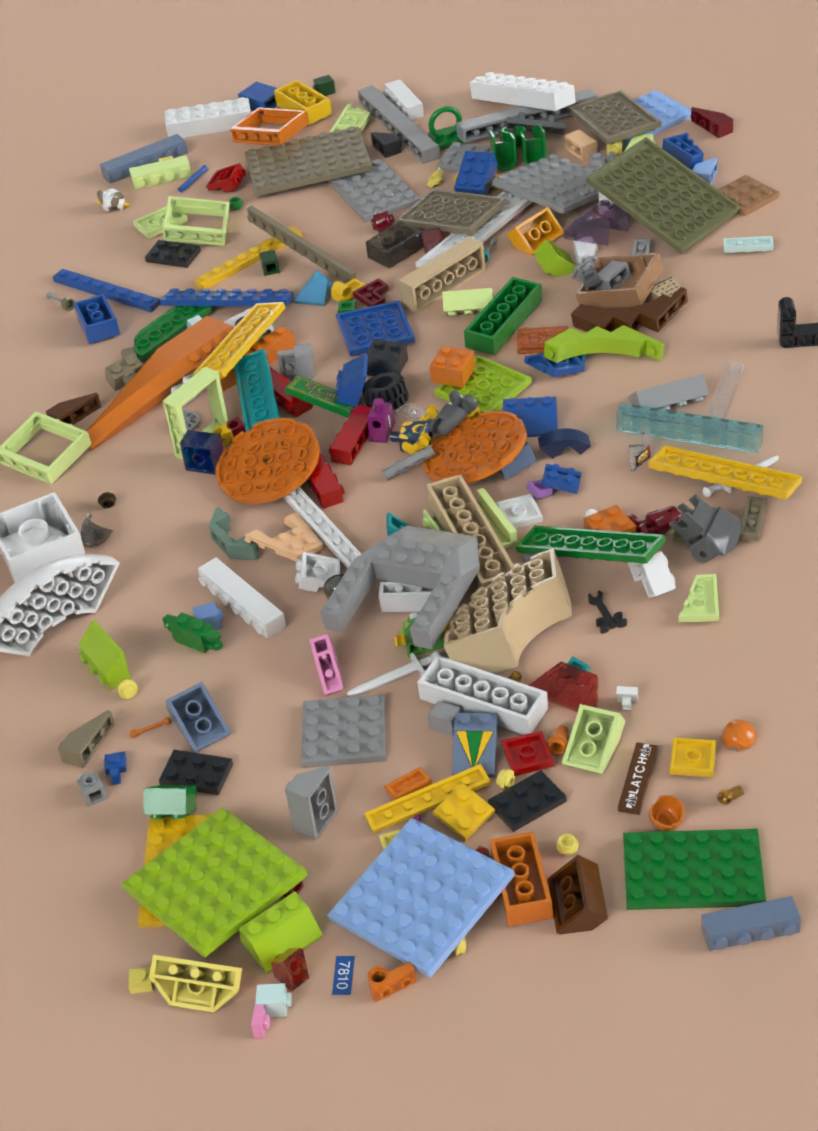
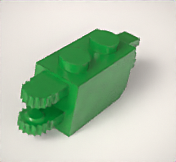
[162,612,223,654]

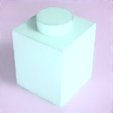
[255,983,292,1018]

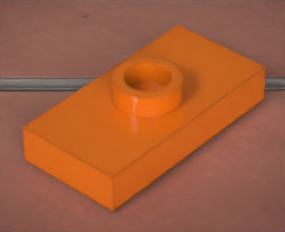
[384,767,432,801]

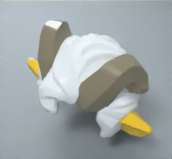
[96,188,130,211]

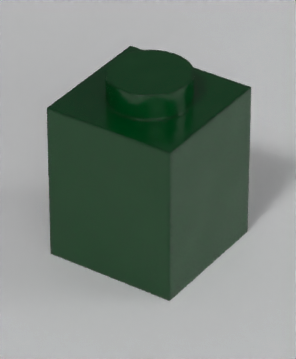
[312,75,336,96]
[259,250,280,276]

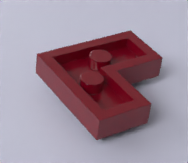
[353,278,389,307]

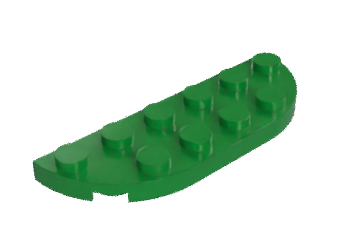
[134,306,212,361]

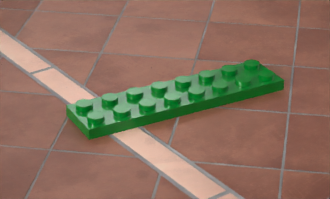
[515,525,666,564]

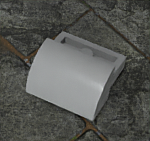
[277,343,315,381]

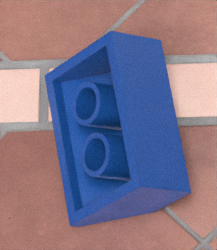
[335,354,368,407]
[503,396,558,437]

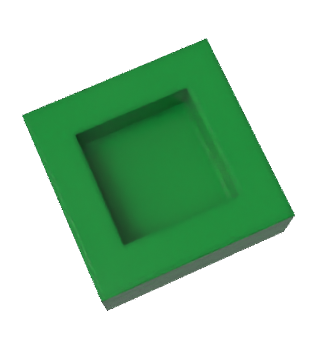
[338,300,356,313]

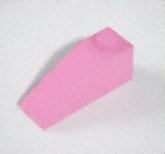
[309,634,344,696]

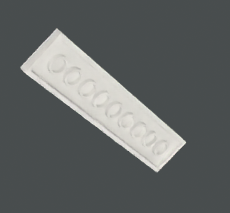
[415,190,533,268]

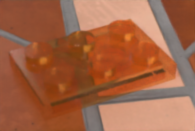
[517,326,568,354]

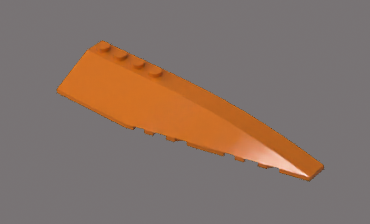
[87,316,234,451]

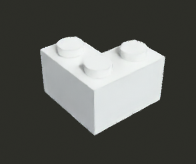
[628,551,676,598]

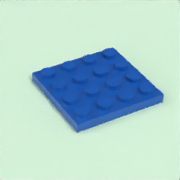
[336,300,415,356]

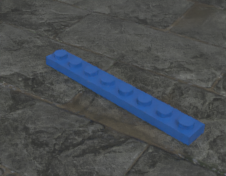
[53,269,161,312]

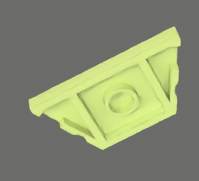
[330,104,371,133]

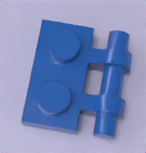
[541,464,582,494]

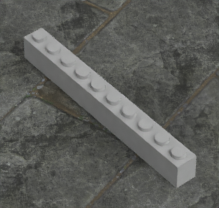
[358,85,440,164]
[456,89,597,143]

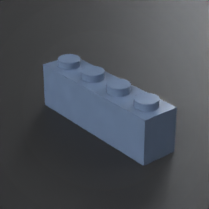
[701,896,801,951]

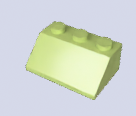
[442,288,493,316]

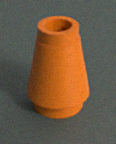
[547,725,568,755]

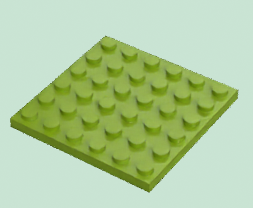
[121,807,308,958]

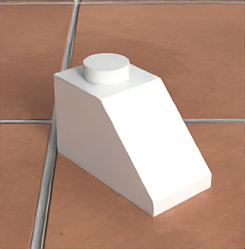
[573,236,598,264]

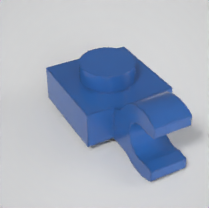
[104,751,127,785]

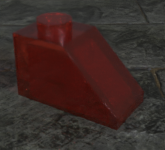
[421,228,445,254]
[271,947,309,992]

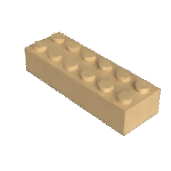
[399,237,485,314]

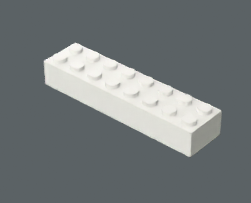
[470,72,576,111]

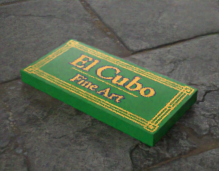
[284,375,361,418]

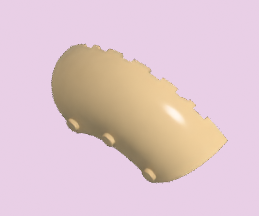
[444,548,572,674]

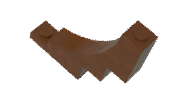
[571,287,688,332]

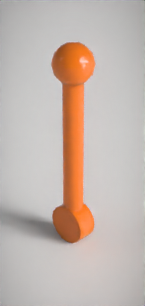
[130,717,171,738]

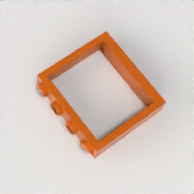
[230,108,308,146]

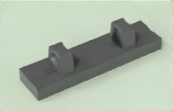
[505,112,566,134]

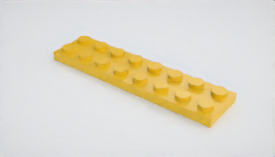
[193,302,286,379]
[649,445,802,500]

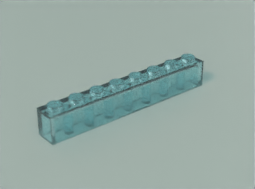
[616,403,763,453]

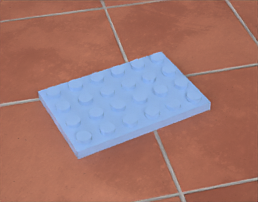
[622,90,691,149]

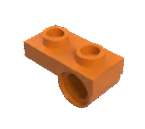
[367,962,417,1002]

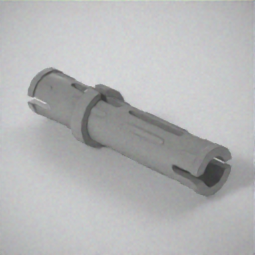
[382,445,435,480]

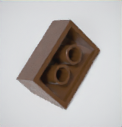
[548,855,608,934]

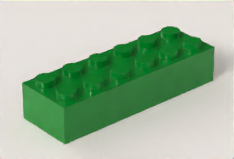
[464,277,542,355]

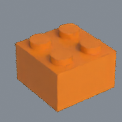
[429,346,476,388]
[583,504,636,533]

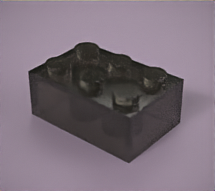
[366,221,423,269]

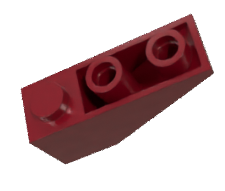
[691,107,733,138]

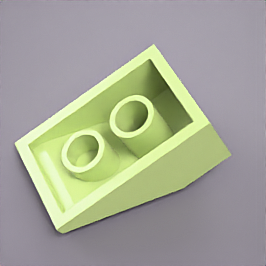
[562,704,626,774]

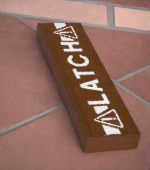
[618,742,658,815]

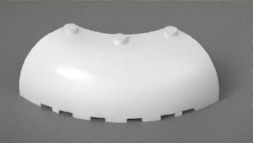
[0,554,120,656]

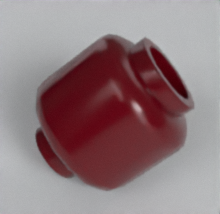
[371,210,395,233]

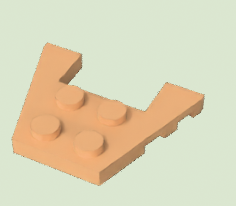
[244,512,324,562]

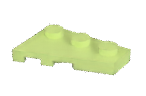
[679,574,719,622]

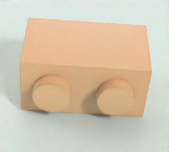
[565,129,598,161]

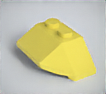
[149,955,242,1012]

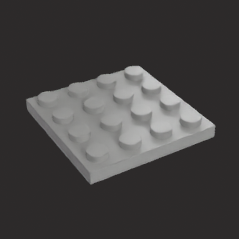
[302,694,386,768]

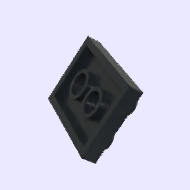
[145,240,201,268]
[159,749,233,795]
[488,770,567,832]

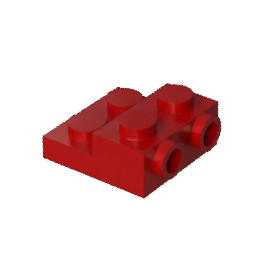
[206,163,246,192]

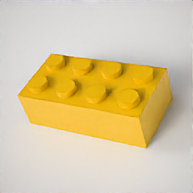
[274,80,332,125]

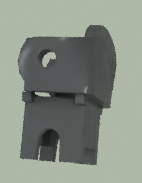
[669,494,741,563]

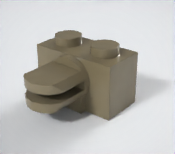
[105,353,143,391]

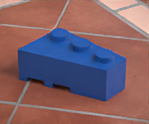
[662,133,704,170]

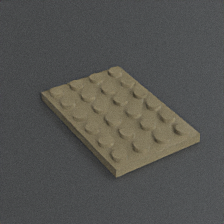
[568,90,661,144]
[397,189,507,236]

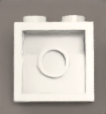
[295,552,340,592]

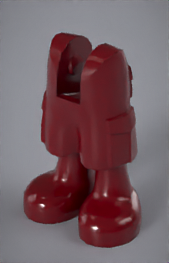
[627,506,682,535]

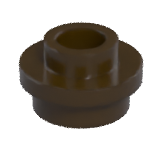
[98,492,116,508]

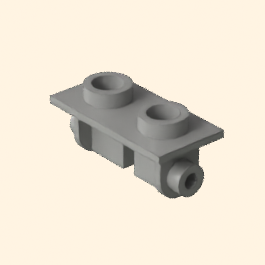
[572,253,598,281]

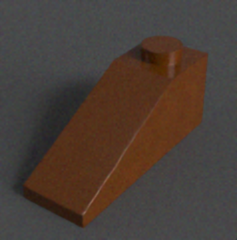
[46,392,101,425]

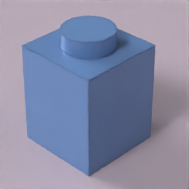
[192,602,224,630]

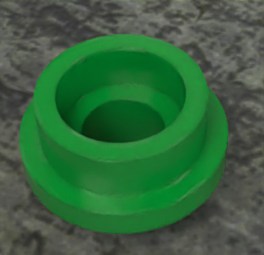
[229,197,243,210]

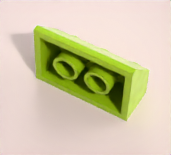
[78,620,131,691]
[239,892,323,974]

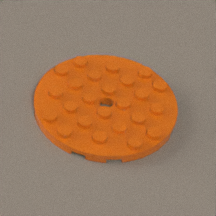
[423,411,527,484]
[216,418,320,505]

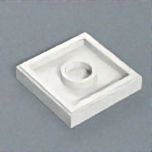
[496,494,543,528]

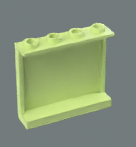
[422,488,518,549]

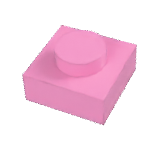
[251,1005,270,1039]

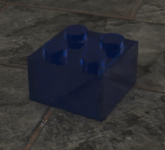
[180,430,224,475]

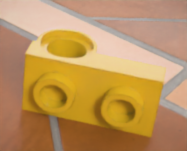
[331,278,365,302]

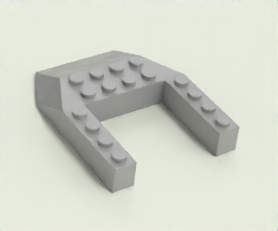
[320,526,480,649]

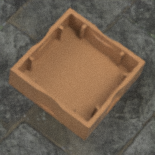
[576,252,664,309]

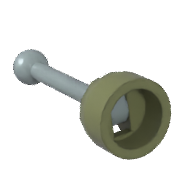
[46,292,75,311]

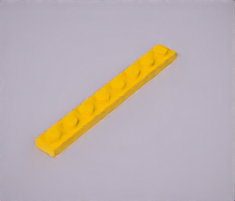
[194,226,303,289]

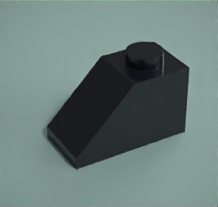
[371,132,402,158]

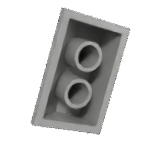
[285,766,338,841]

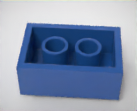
[454,151,498,195]
[73,294,120,344]

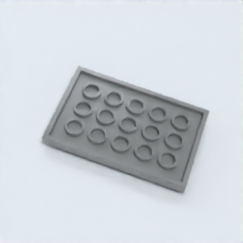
[328,159,420,223]

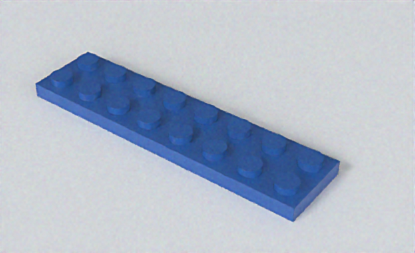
[160,288,294,307]

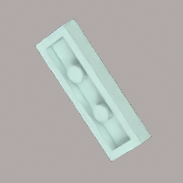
[723,236,774,253]

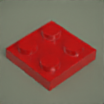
[501,731,554,776]

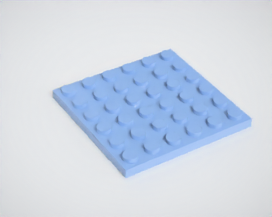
[327,818,515,978]

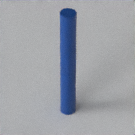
[178,165,208,193]

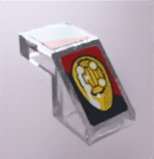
[629,432,651,471]

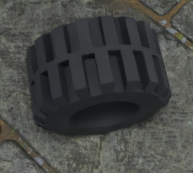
[362,372,409,410]

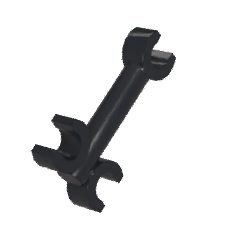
[588,590,627,634]

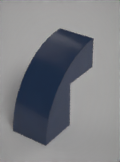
[538,428,591,459]

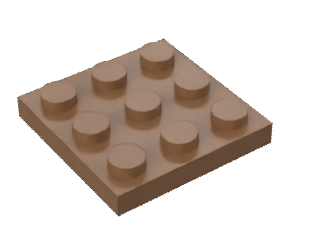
[718,175,779,216]

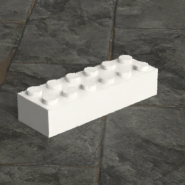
[164,97,251,138]
[417,655,548,735]

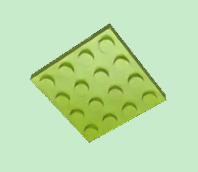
[434,355,532,413]

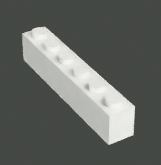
[198,558,286,639]

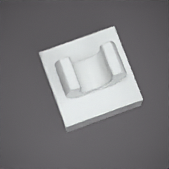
[616,686,639,711]

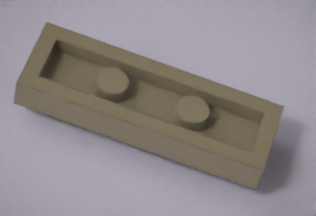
[739,496,767,541]

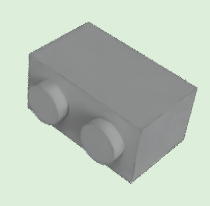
[595,260,632,291]

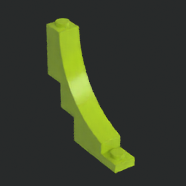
[544,325,665,363]

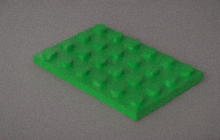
[623,829,766,910]

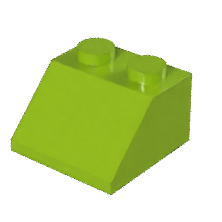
[534,239,576,277]

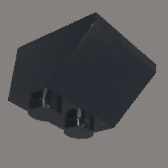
[367,339,408,376]

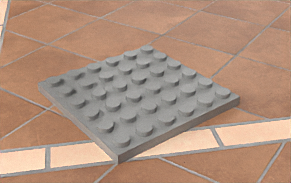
[492,154,599,214]

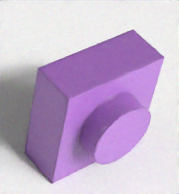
[526,480,553,498]

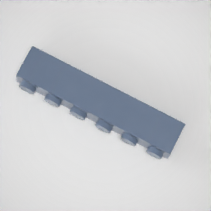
[100,134,188,184]

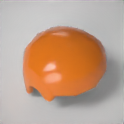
[722,719,756,751]
[649,795,684,831]

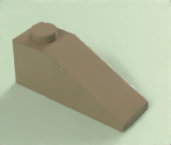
[58,710,115,768]

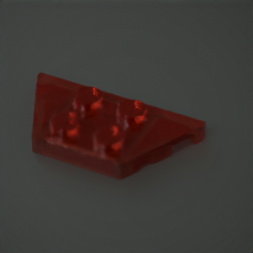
[528,661,599,712]

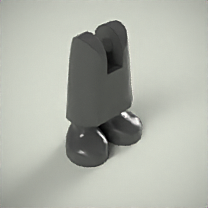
[429,390,478,436]

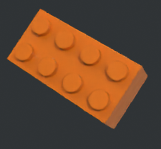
[490,831,553,927]

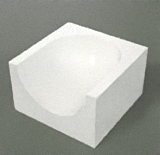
[0,492,85,583]

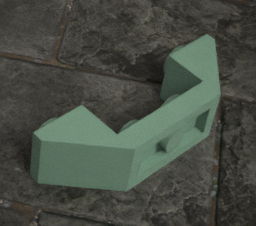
[209,507,259,560]

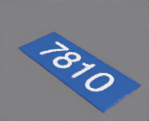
[332,956,355,995]

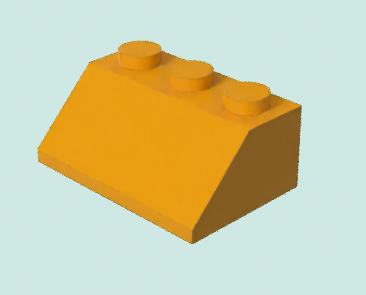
[506,207,565,255]

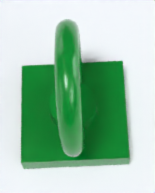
[428,106,466,150]

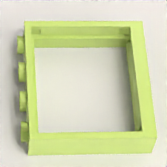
[163,196,230,246]
[163,367,228,462]
[0,411,92,485]

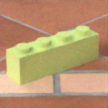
[129,156,192,190]

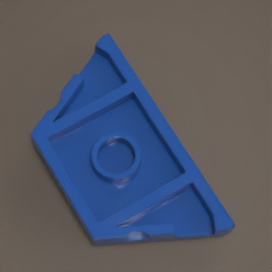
[524,353,586,377]

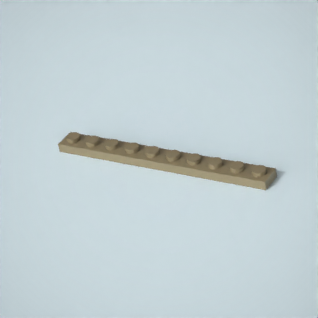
[247,205,356,283]

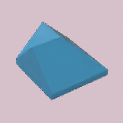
[294,270,333,306]

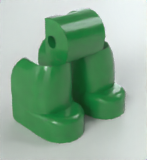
[489,125,546,171]

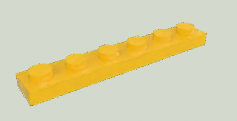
[364,764,490,835]

